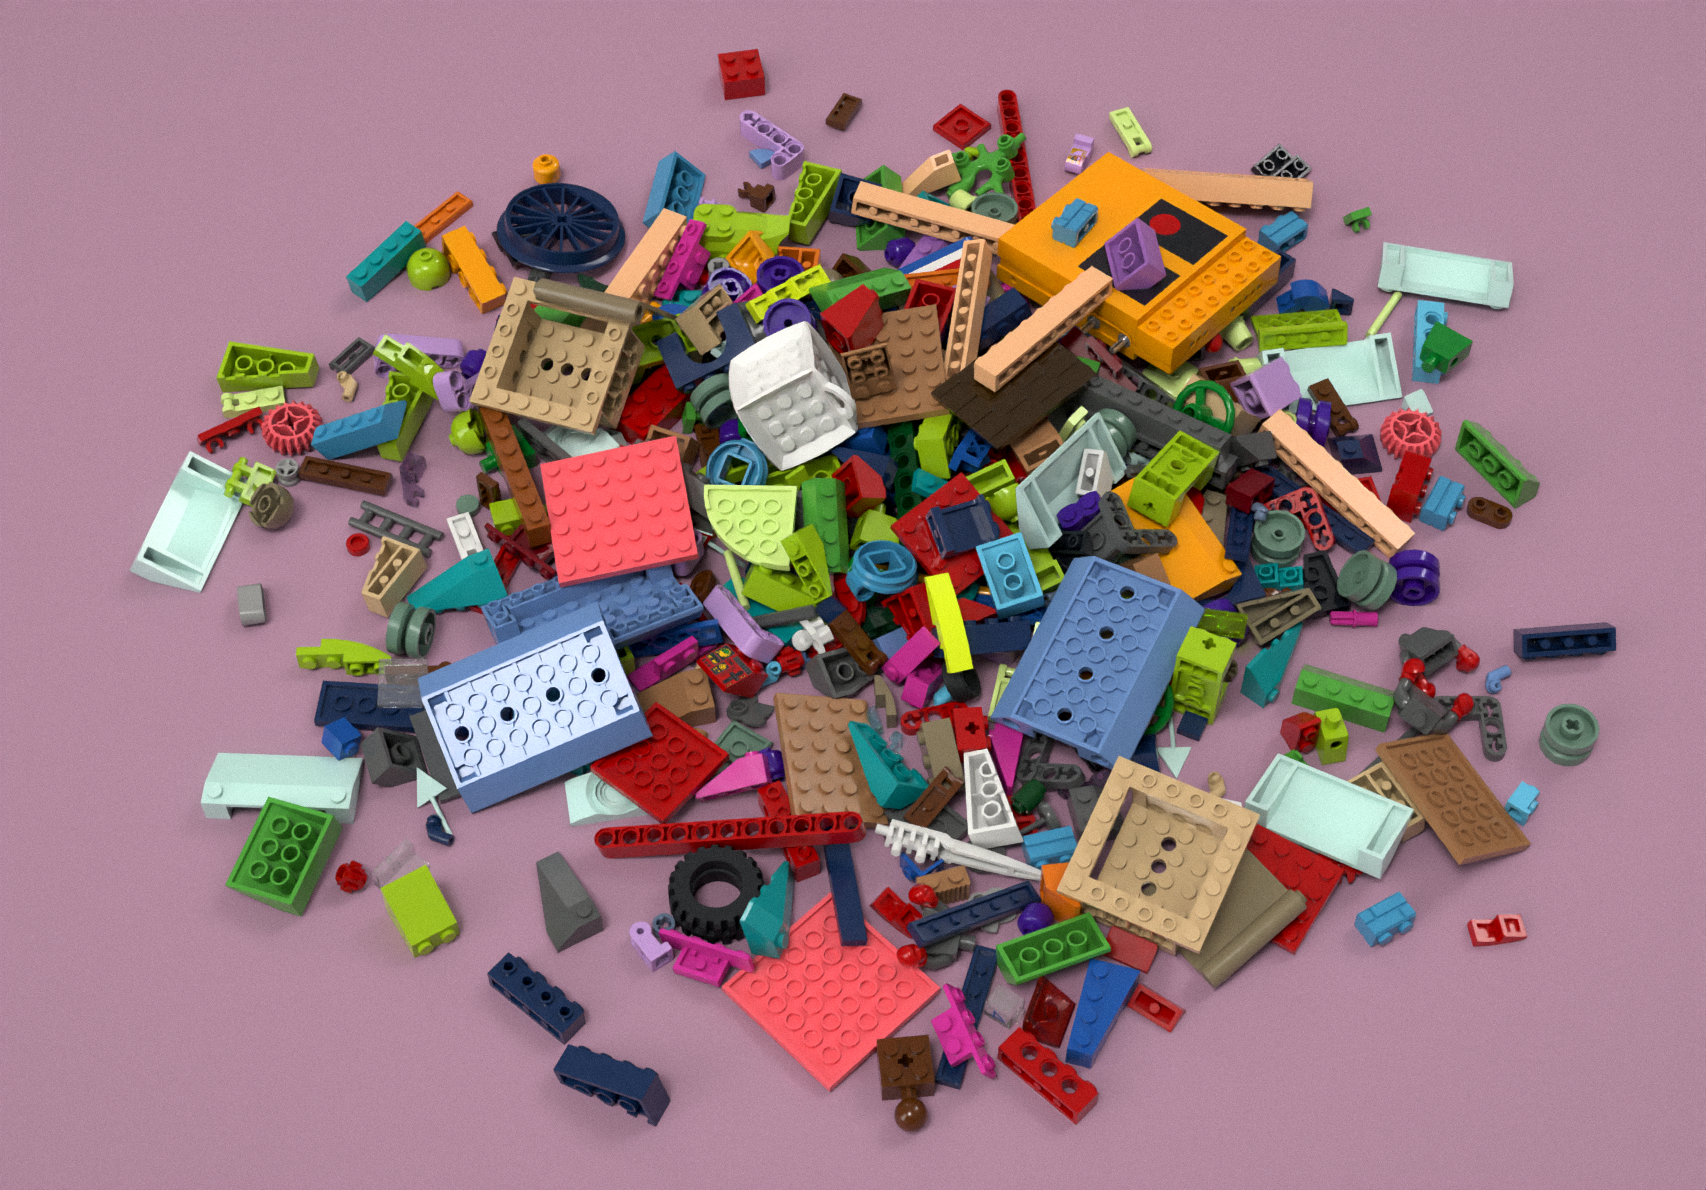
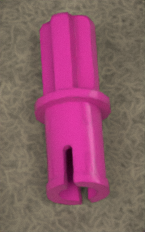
[1329,609,1378,628]

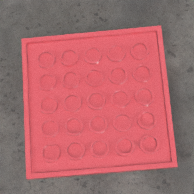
[540,436,699,588]
[722,892,940,1092]

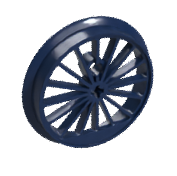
[497,183,625,273]

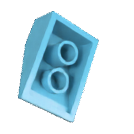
[976,532,1045,620]

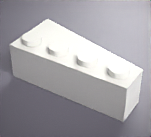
[964,749,1024,849]

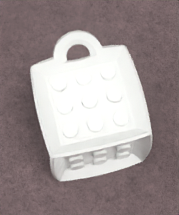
[729,321,858,471]

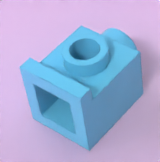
[1505,781,1540,827]

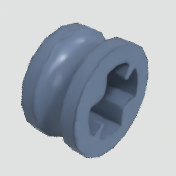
[652,913,676,939]

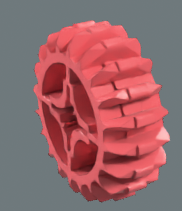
[261,400,323,456]
[1380,407,1442,459]

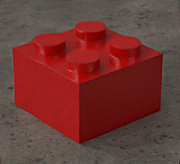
[718,49,765,100]

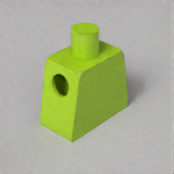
[849,503,899,551]
[1314,708,1349,766]

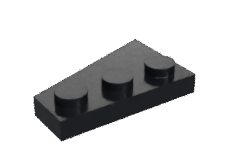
[1303,550,1351,620]

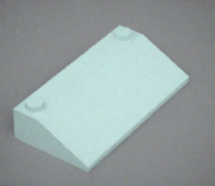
[1378,242,1514,309]
[1256,332,1402,414]
[1015,412,1127,549]
[129,451,247,593]
[201,753,364,824]
[1245,753,1414,879]

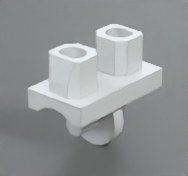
[792,616,834,654]

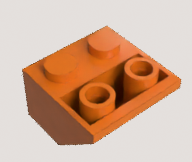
[1039,862,1084,923]

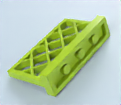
[1250,309,1348,352]

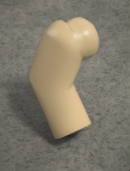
[336,371,358,402]
[1207,771,1226,798]

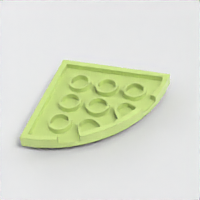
[704,485,798,571]

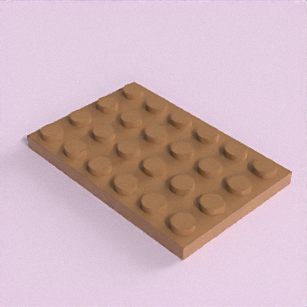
[855,304,950,429]
[773,692,888,828]
[1375,732,1531,865]

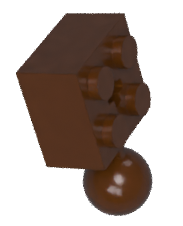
[876,1035,935,1132]

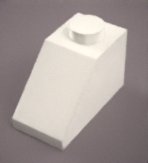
[1075,448,1113,497]

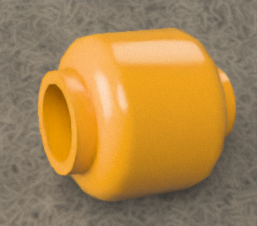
[532,154,561,184]

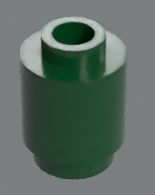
[1011,778,1047,815]

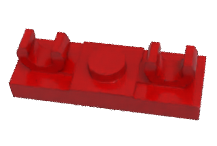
[197,406,263,454]

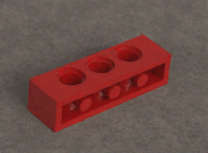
[757,780,820,883]
[997,1027,1099,1125]

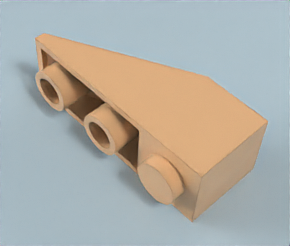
[902,149,961,197]

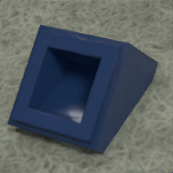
[1329,288,1354,315]

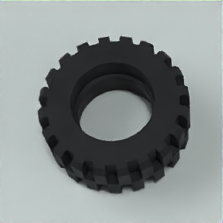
[668,844,764,944]

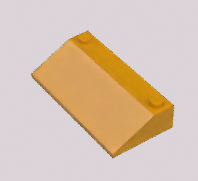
[1111,478,1242,602]

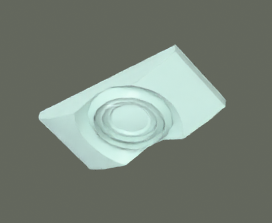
[542,425,620,457]
[565,772,649,827]

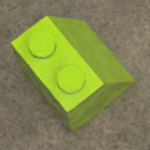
[380,864,460,958]

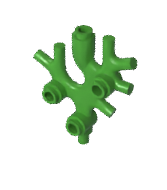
[938,133,1026,200]

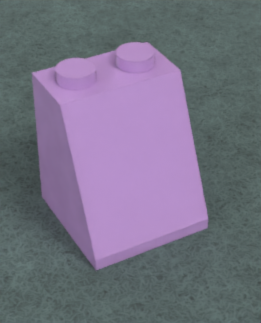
[1230,357,1302,419]

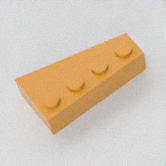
[442,226,507,314]

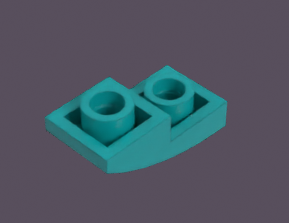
[1254,563,1304,591]

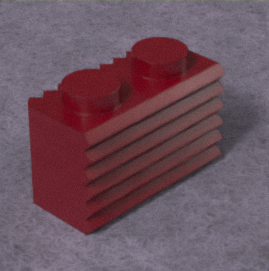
[1225,468,1275,514]

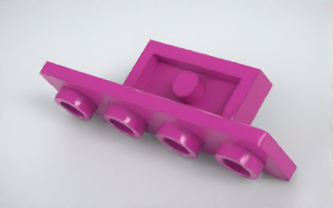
[654,219,711,301]
[628,635,718,692]
[658,928,755,987]
[931,983,997,1079]

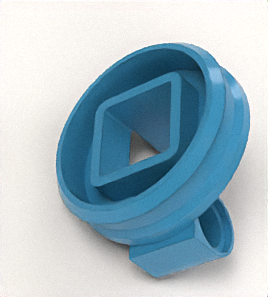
[706,438,768,486]
[846,540,919,601]

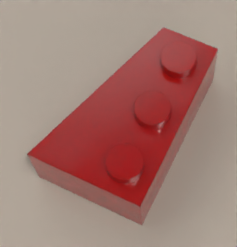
[1386,451,1434,523]
[881,583,936,660]

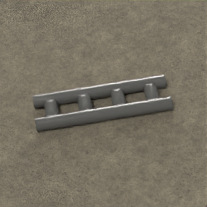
[348,500,444,558]

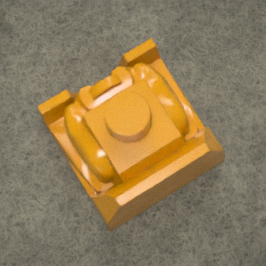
[725,230,775,285]

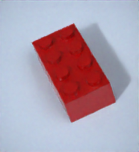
[903,279,956,346]
[611,363,692,445]

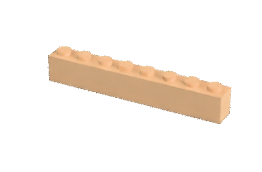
[851,181,1014,255]
[944,239,992,380]
[974,266,1113,392]
[1258,409,1415,559]

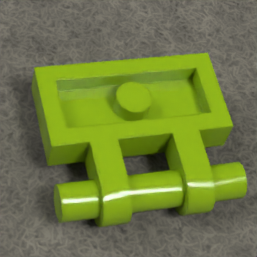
[224,457,276,507]

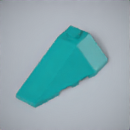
[407,548,508,614]
[1240,621,1304,708]
[848,721,929,809]
[740,861,795,959]

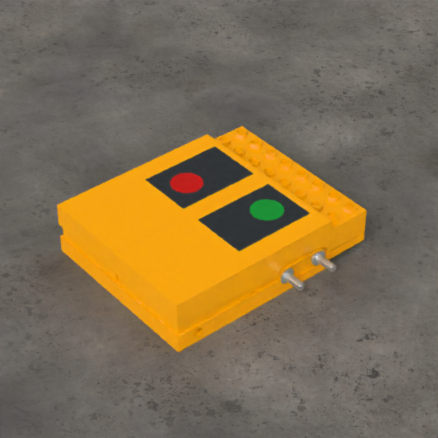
[996,152,1281,375]

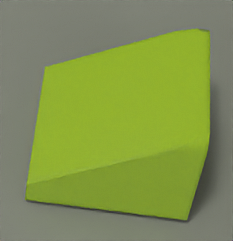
[785,465,810,491]

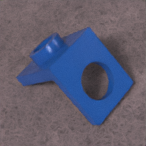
[899,852,944,882]

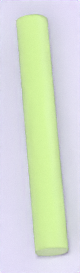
[1365,291,1402,338]
[723,550,750,610]

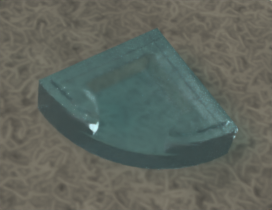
[866,705,884,735]
[888,731,903,754]

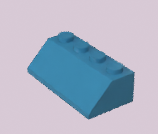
[642,151,706,228]
[311,400,407,460]

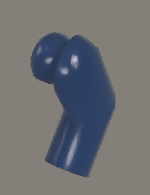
[426,814,454,847]

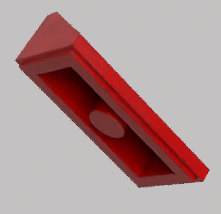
[1102,926,1159,974]
[1127,984,1186,1033]

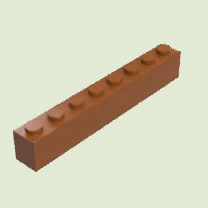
[477,406,552,548]

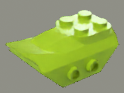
[693,204,791,266]

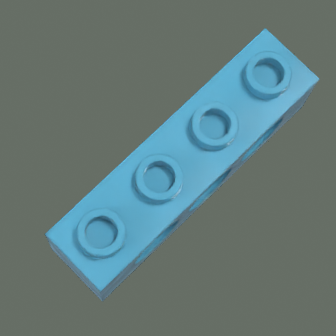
[1412,300,1448,384]

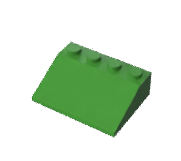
[225,796,343,916]

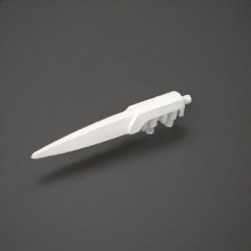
[875,819,1041,881]

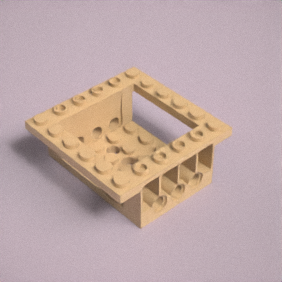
[469,277,645,435]
[1057,756,1260,956]

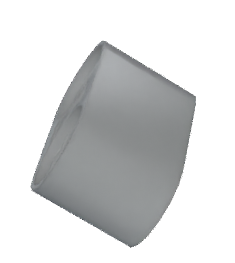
[237,583,267,626]

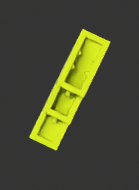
[745,264,831,324]
[924,573,973,673]

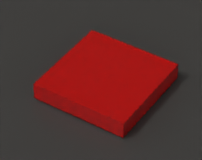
[933,104,991,151]

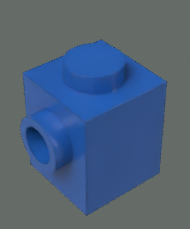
[321,717,362,761]

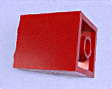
[820,284,884,355]

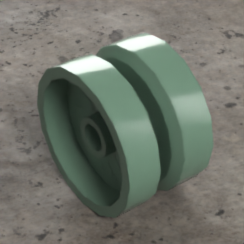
[971,192,1018,225]
[690,373,738,429]
[1096,408,1137,459]
[1250,510,1305,568]
[1337,550,1397,611]
[386,602,436,660]
[1538,704,1600,766]

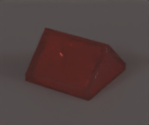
[1022,976,1076,1048]

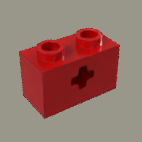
[952,707,991,763]

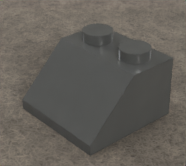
[1229,431,1277,472]
[361,727,427,787]
[1067,785,1123,843]

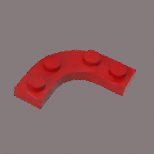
[807,577,866,659]

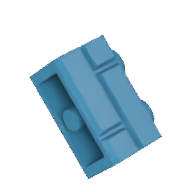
[1051,198,1098,248]
[1258,211,1308,253]
[1419,476,1466,531]
[1021,826,1077,870]
[1354,892,1416,947]

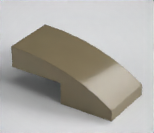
[874,675,897,728]

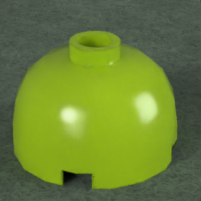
[407,248,451,291]
[449,408,489,454]
[985,483,1019,524]

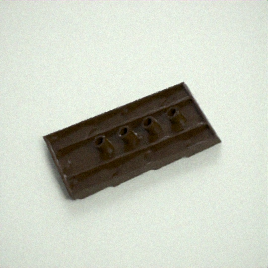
[931,341,1099,452]

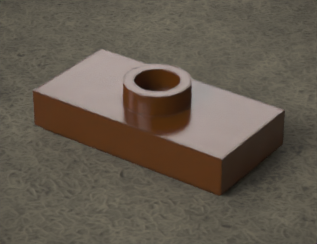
[826,93,862,131]
[476,472,502,510]

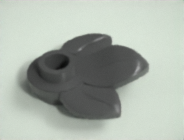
[726,694,775,726]

